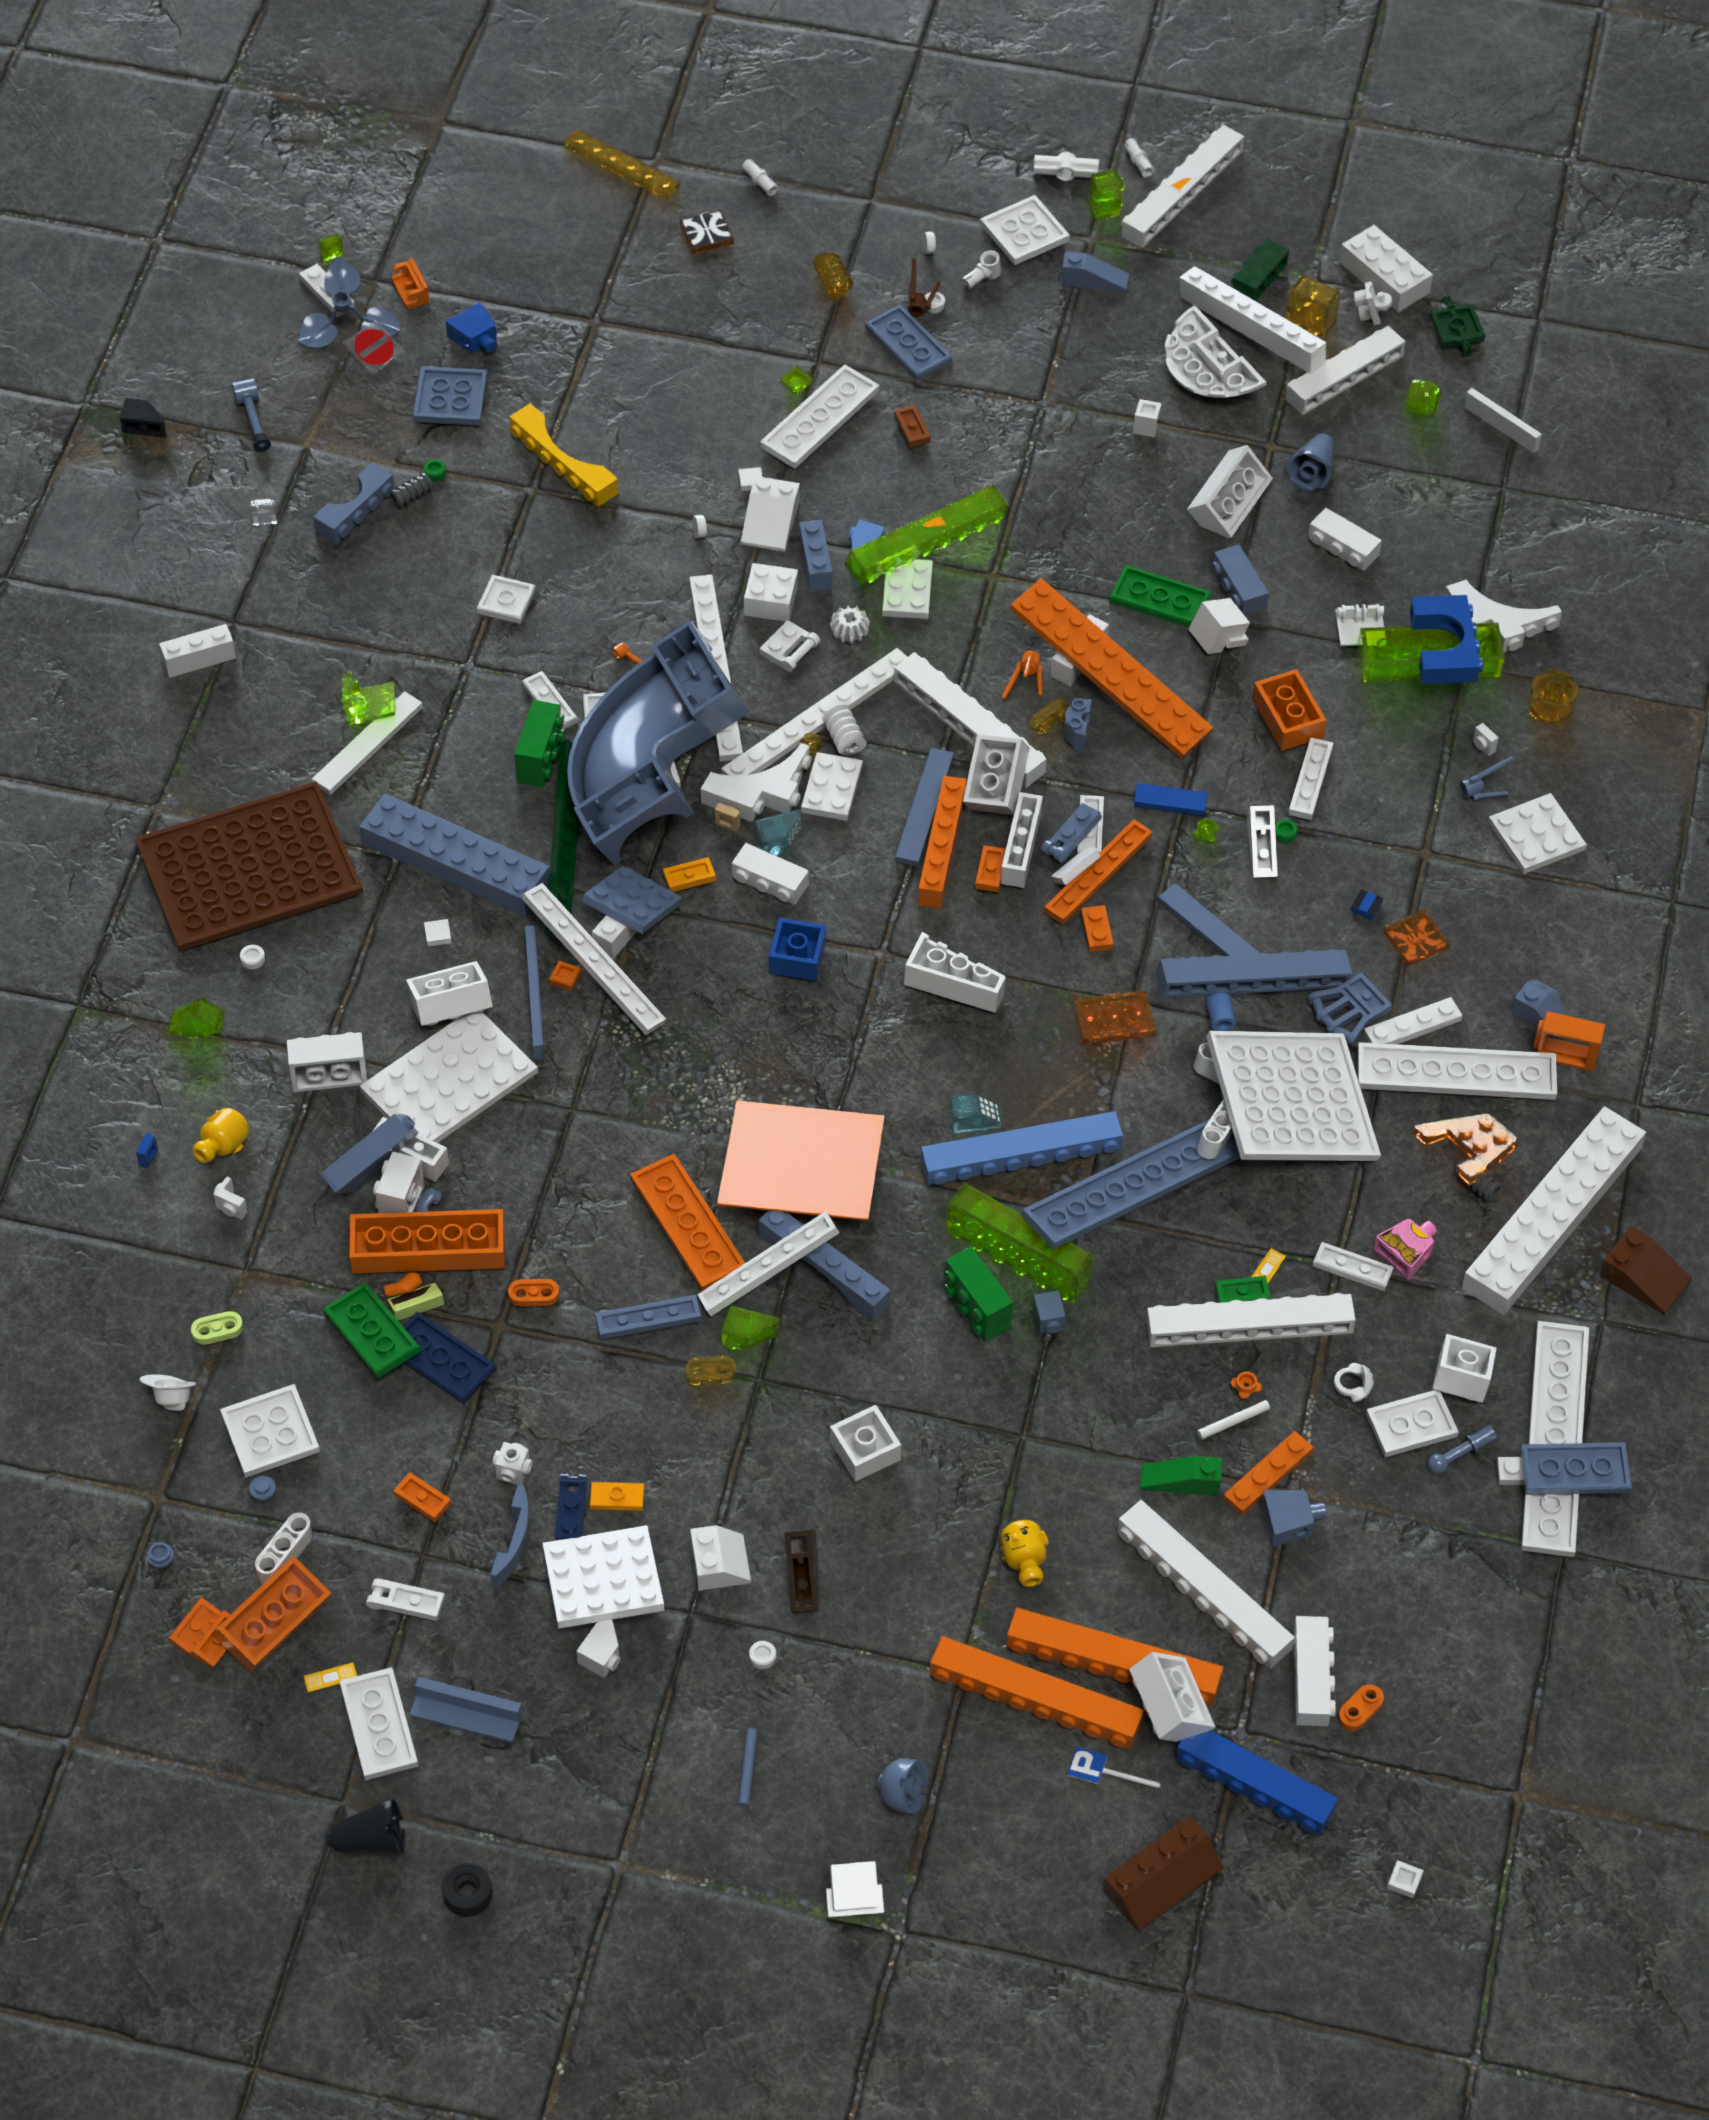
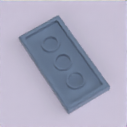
[865,304,953,381]
[1520,1442,1632,1495]

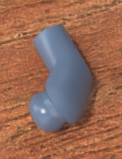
[416,1188,442,1212]

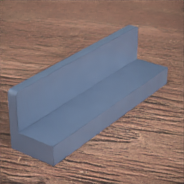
[410,1677,523,1743]

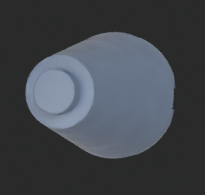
[1287,433,1335,491]

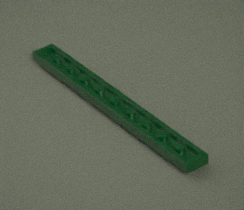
[545,739,579,944]

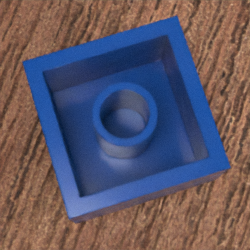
[769,918,827,981]

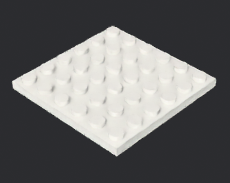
[1206,1031,1381,1161]

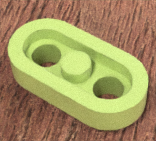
[191,1311,243,1345]

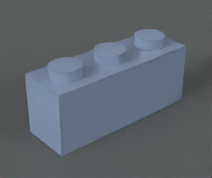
[799,520,832,592]
[1211,544,1269,615]

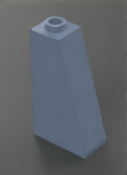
[321,1114,419,1193]

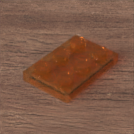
[1074,990,1156,1044]

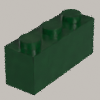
[1231,239,1289,302]

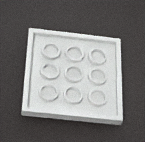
[543,1526,664,1629]

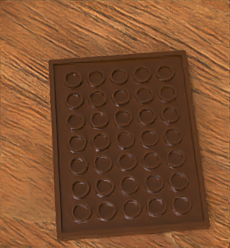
[135,781,363,951]

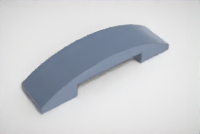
[490,1483,530,1588]

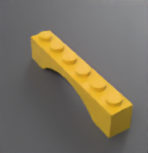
[510,403,619,507]

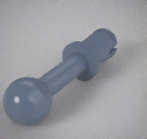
[1427,1424,1497,1474]

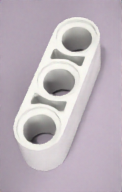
[255,1513,312,1585]

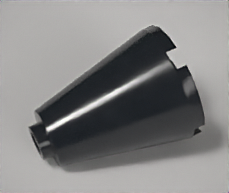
[326,1799,406,1855]

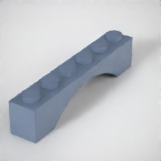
[759,1210,891,1322]

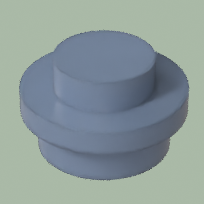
[249,1476,276,1502]
[147,1542,174,1568]

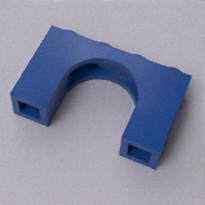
[1409,595,1483,684]

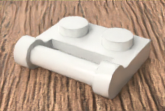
[759,620,821,672]

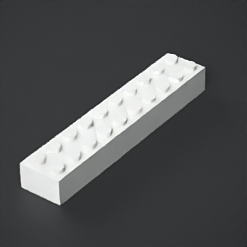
[1462,1106,1646,1315]

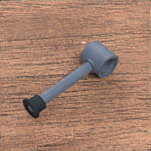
[232,378,271,452]

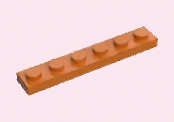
[1044,819,1153,925]

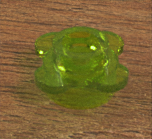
[1193,819,1220,843]

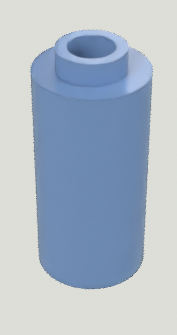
[1205,993,1236,1031]

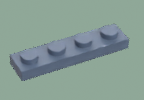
[595,1295,701,1340]

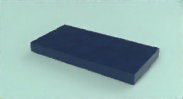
[403,1311,497,1405]

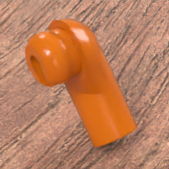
[384,1272,422,1297]

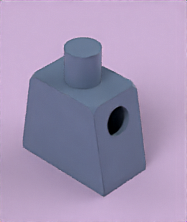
[1262,1490,1326,1547]

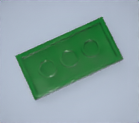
[1109,565,1211,628]
[323,1282,421,1379]

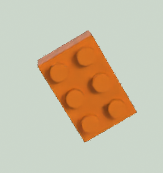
[1252,669,1327,751]

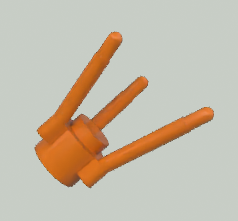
[1002,650,1043,699]

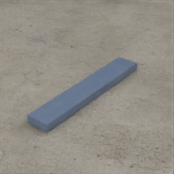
[895,748,954,867]
[1158,883,1259,956]
[525,925,544,1060]

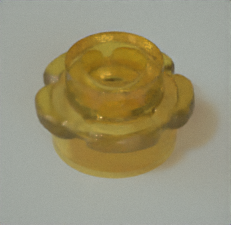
[800,733,823,753]

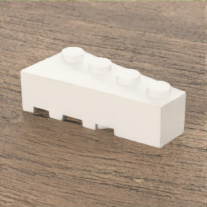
[904,932,1006,1013]

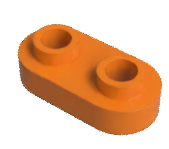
[508,1279,559,1307]
[1338,1684,1384,1731]

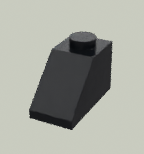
[120,398,167,438]

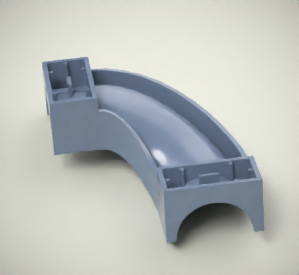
[567,620,750,865]

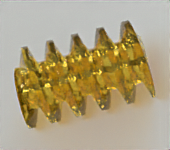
[813,252,853,299]

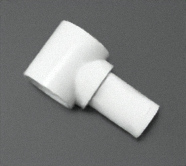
[962,250,1002,290]

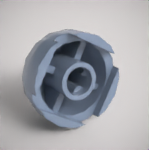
[878,1758,928,1814]

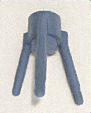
[1460,757,1513,801]

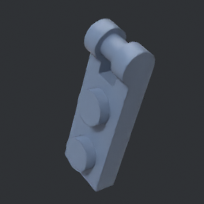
[1041,803,1102,862]

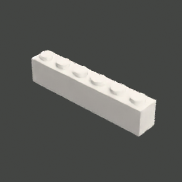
[1285,326,1405,415]

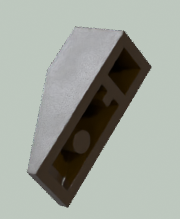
[785,1530,819,1613]

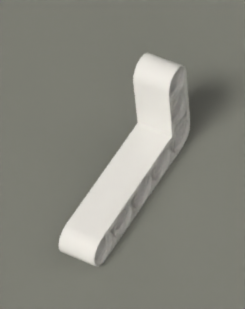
[1193,1043,1233,1159]

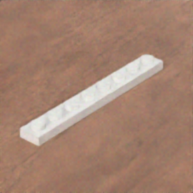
[522,883,666,1035]

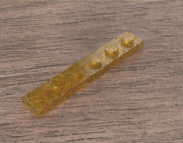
[564,128,680,200]

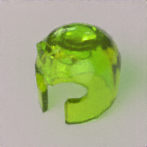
[1406,378,1442,416]

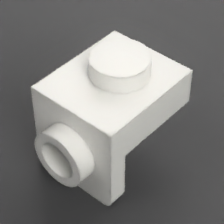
[213,1177,247,1220]

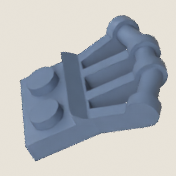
[1307,973,1392,1046]

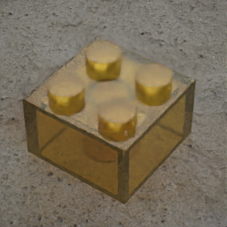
[1286,275,1341,338]

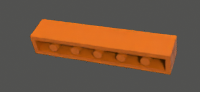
[918,775,967,909]

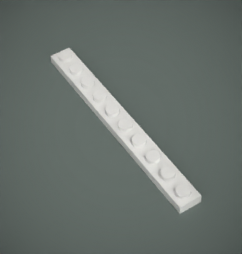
[689,575,743,762]
[721,648,907,776]

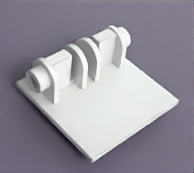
[1335,604,1386,646]

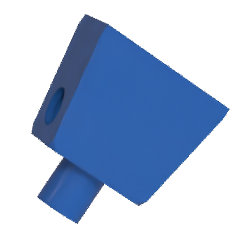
[446,302,497,353]

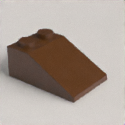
[1599,1226,1692,1315]

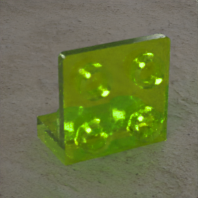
[342,672,396,725]

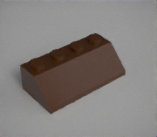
[1103,1816,1223,1932]

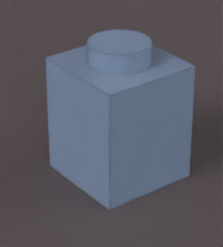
[1033,1290,1066,1334]

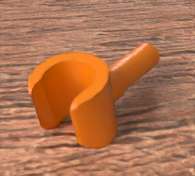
[613,643,642,664]

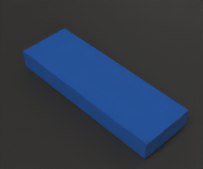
[1134,783,1208,816]

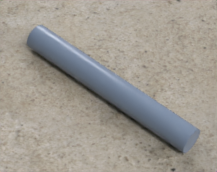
[738,1728,758,1807]

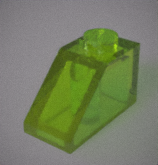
[167,997,225,1039]
[721,1306,780,1350]

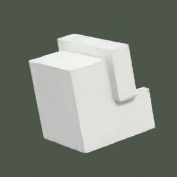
[1188,598,1250,654]
[826,1861,884,1917]

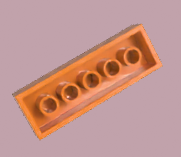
[350,1209,505,1274]

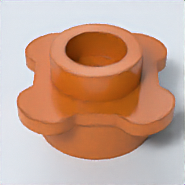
[1231,1371,1262,1399]

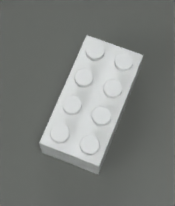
[1339,225,1433,312]

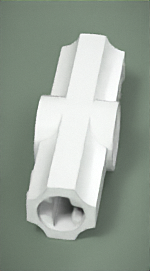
[1033,152,1099,181]

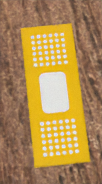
[1252,1248,1286,1284]
[304,1663,357,1692]

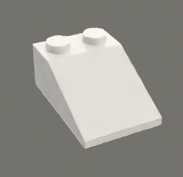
[741,476,800,552]

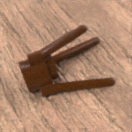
[908,258,941,316]

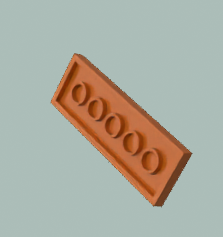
[630,1154,745,1291]

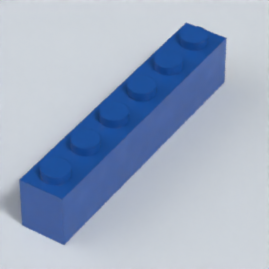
[1176,1731,1338,1836]

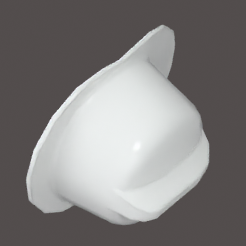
[140,1375,196,1411]

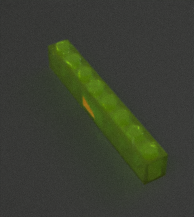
[844,484,1009,585]

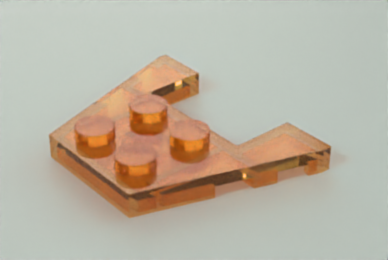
[1413,1113,1518,1185]

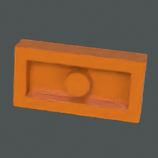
[975,845,1006,892]
[1081,905,1114,952]
[393,1472,451,1523]

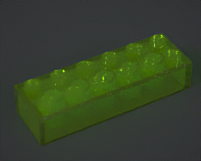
[1357,623,1505,682]
[947,1183,1093,1304]

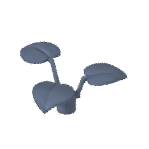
[298,256,400,348]

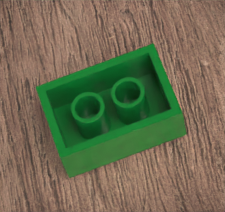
[514,699,565,788]
[943,1246,1013,1343]

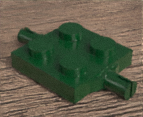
[1430,295,1486,356]

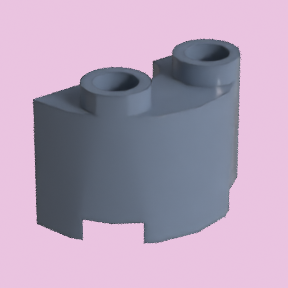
[1064,698,1092,753]

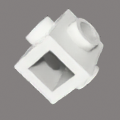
[492,1442,532,1485]

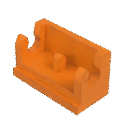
[391,258,430,309]

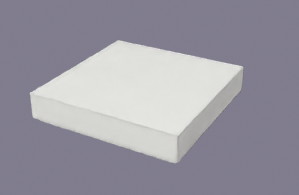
[477,575,536,624]

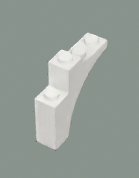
[1444,580,1562,653]
[701,743,812,822]

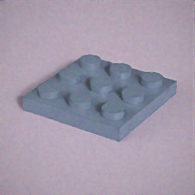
[413,366,488,425]
[582,866,682,934]

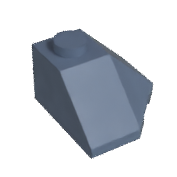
[1511,979,1565,1038]

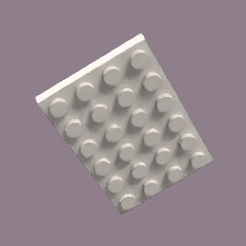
[360,1012,538,1143]

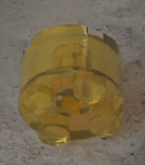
[1528,669,1579,725]

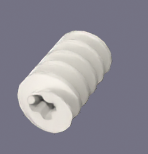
[823,703,866,756]

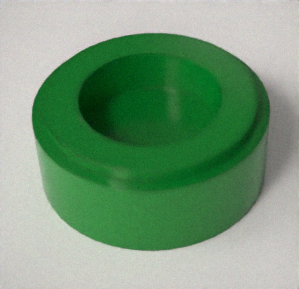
[423,459,446,482]
[1275,819,1298,843]

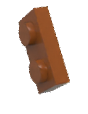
[894,405,931,448]

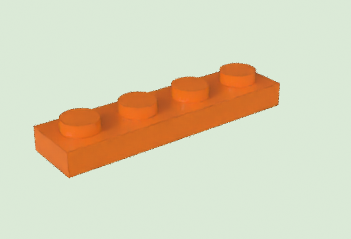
[1223,1431,1314,1516]

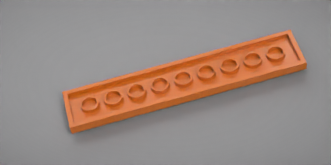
[1009,578,1213,759]

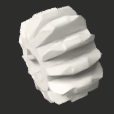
[830,605,869,645]

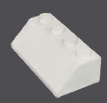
[1187,445,1273,538]

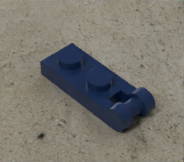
[555,1473,587,1541]

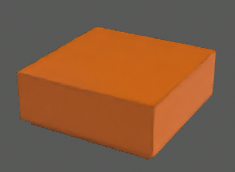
[549,961,581,991]

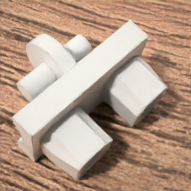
[1354,281,1392,325]

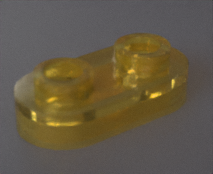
[1029,698,1069,734]
[685,1356,736,1385]

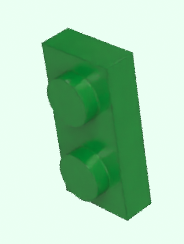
[1215,1276,1270,1303]

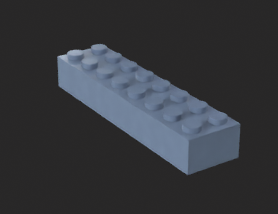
[359,793,550,917]

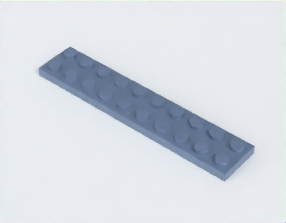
[1021,1119,1241,1249]

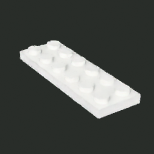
[760,364,879,469]

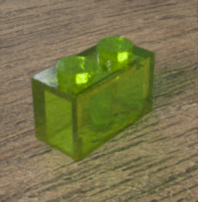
[1089,169,1125,220]

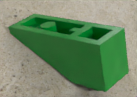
[1140,1456,1222,1496]

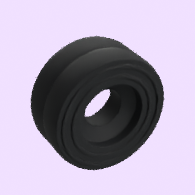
[442,1863,493,1917]

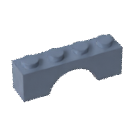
[313,462,395,544]

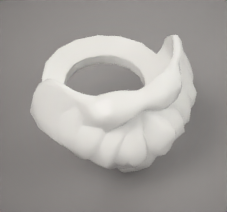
[1334,1363,1374,1403]

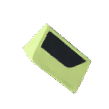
[387,1283,444,1321]

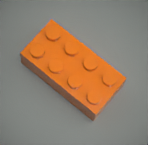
[214,1556,331,1674]

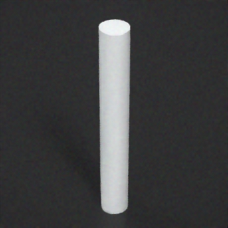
[1197,1400,1270,1440]

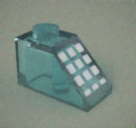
[755,809,802,855]
[950,1093,1003,1133]

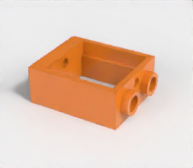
[1533,1011,1605,1072]

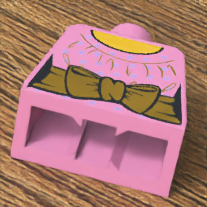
[1374,1219,1437,1280]

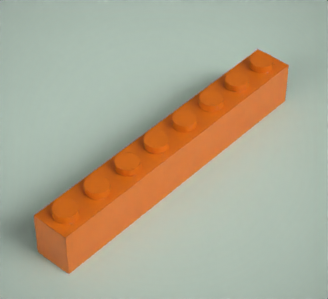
[1006,1607,1223,1706]
[930,1636,1144,1749]

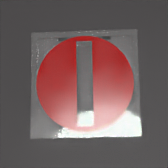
[343,319,405,375]

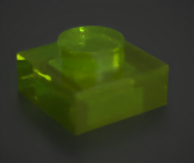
[318,233,343,261]
[781,366,812,395]

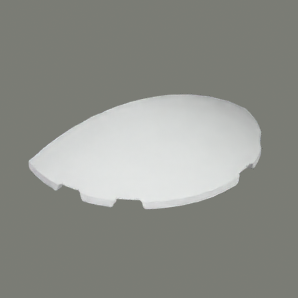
[1165,305,1267,398]

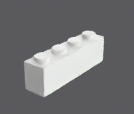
[1001,792,1043,888]
[1294,1616,1336,1726]

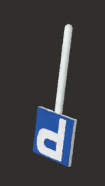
[1067,1747,1161,1788]

